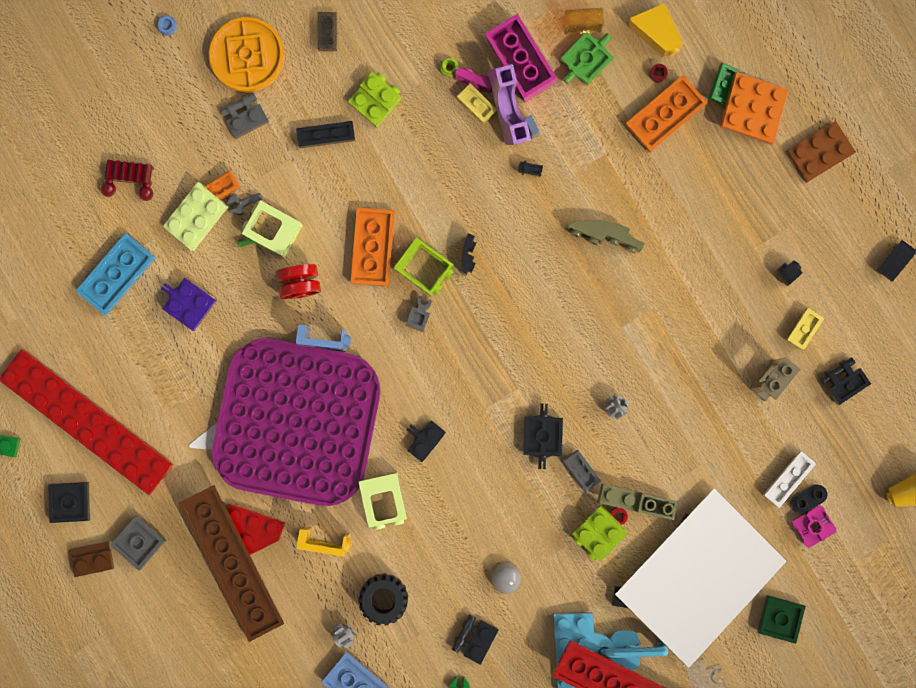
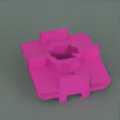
[792,505,837,548]

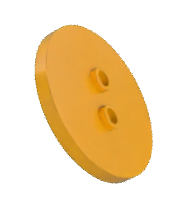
[208,17,285,93]

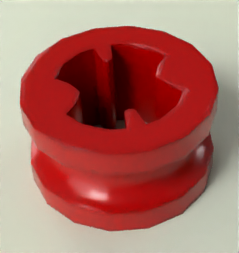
[610,507,628,525]

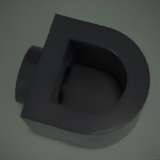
[776,260,803,286]

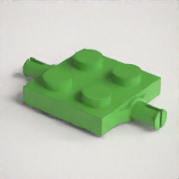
[560,32,614,86]

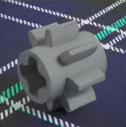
[604,394,628,420]
[331,623,356,649]

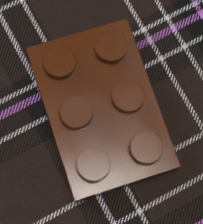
[786,121,856,183]

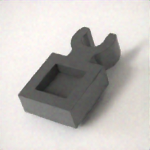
[405,296,432,332]

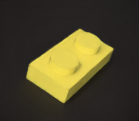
[457,84,497,124]
[786,308,824,351]

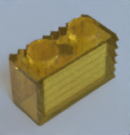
[563,8,604,35]

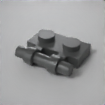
[220,93,269,139]

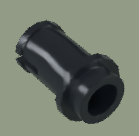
[518,160,543,177]

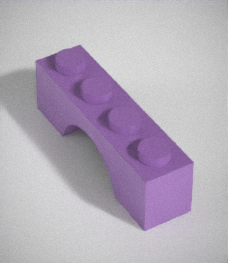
[487,64,531,145]

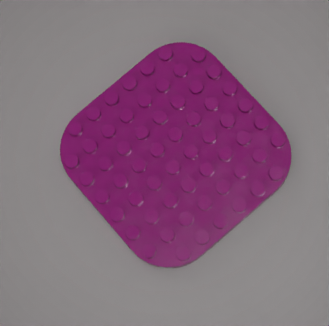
[212,338,381,506]

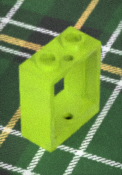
[394,237,454,297]

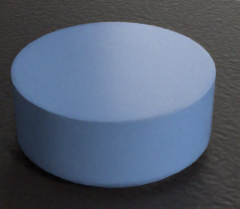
[157,15,177,36]

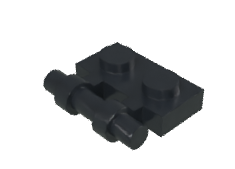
[819,357,871,405]
[452,614,499,665]

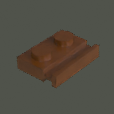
[69,541,115,577]

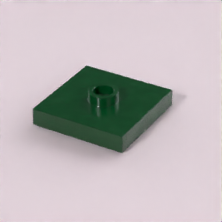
[757,595,806,644]

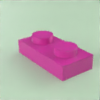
[455,67,492,93]

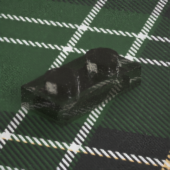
[318,12,337,51]

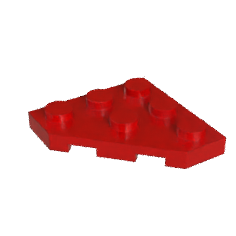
[228,503,286,555]

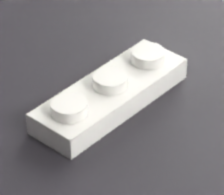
[763,451,816,508]

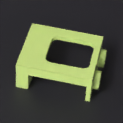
[242,200,303,258]
[359,473,407,530]

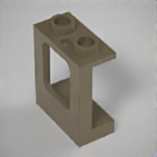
[750,357,801,401]

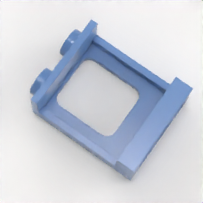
[296,324,351,351]

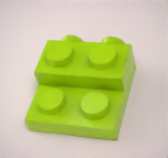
[348,72,401,128]
[572,505,629,562]

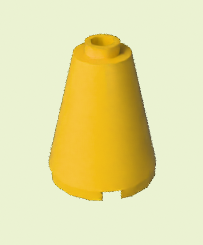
[886,473,916,507]

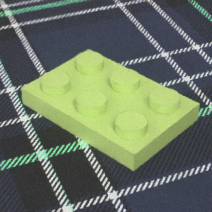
[163,182,228,251]

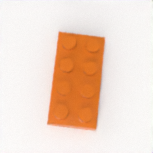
[625,75,708,153]
[351,208,395,287]

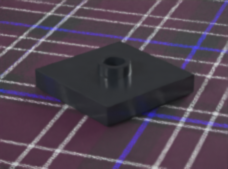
[48,482,90,523]

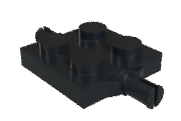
[523,403,563,469]

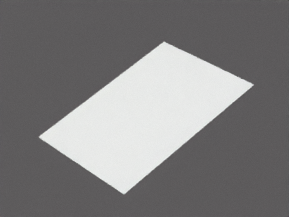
[615,489,786,667]

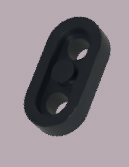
[790,484,828,513]

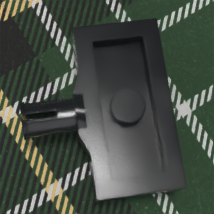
[406,421,446,463]

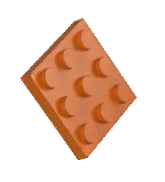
[720,72,788,145]

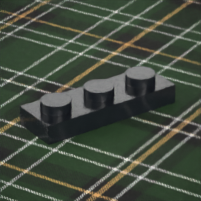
[296,121,356,149]

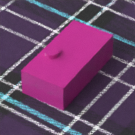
[485,13,557,103]

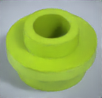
[440,58,459,77]

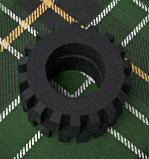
[358,573,408,626]

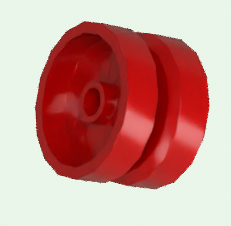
[275,264,321,299]

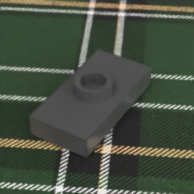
[562,450,601,492]

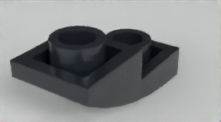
[462,233,477,276]
[877,240,916,282]

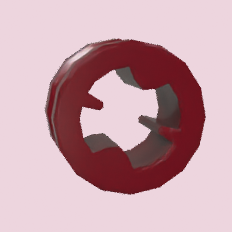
[650,64,668,83]

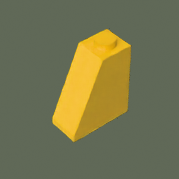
[628,3,683,57]

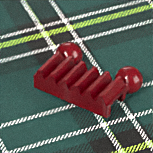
[100,159,154,201]

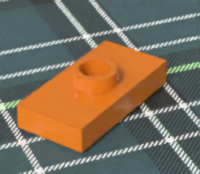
[205,170,241,200]

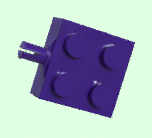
[161,278,217,331]

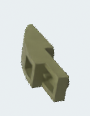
[567,220,645,253]
[597,484,678,520]

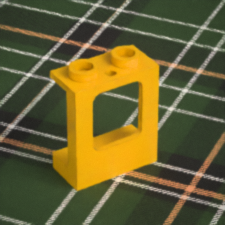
[296,526,352,557]

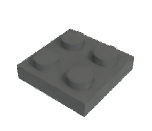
[110,515,166,571]

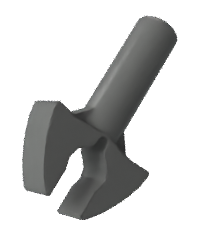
[226,193,263,215]

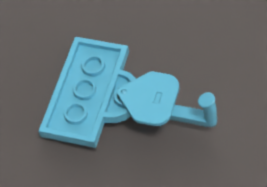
[554,612,668,688]

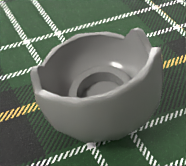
[491,562,521,594]

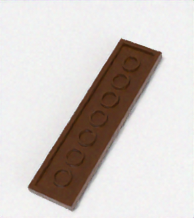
[178,484,284,642]

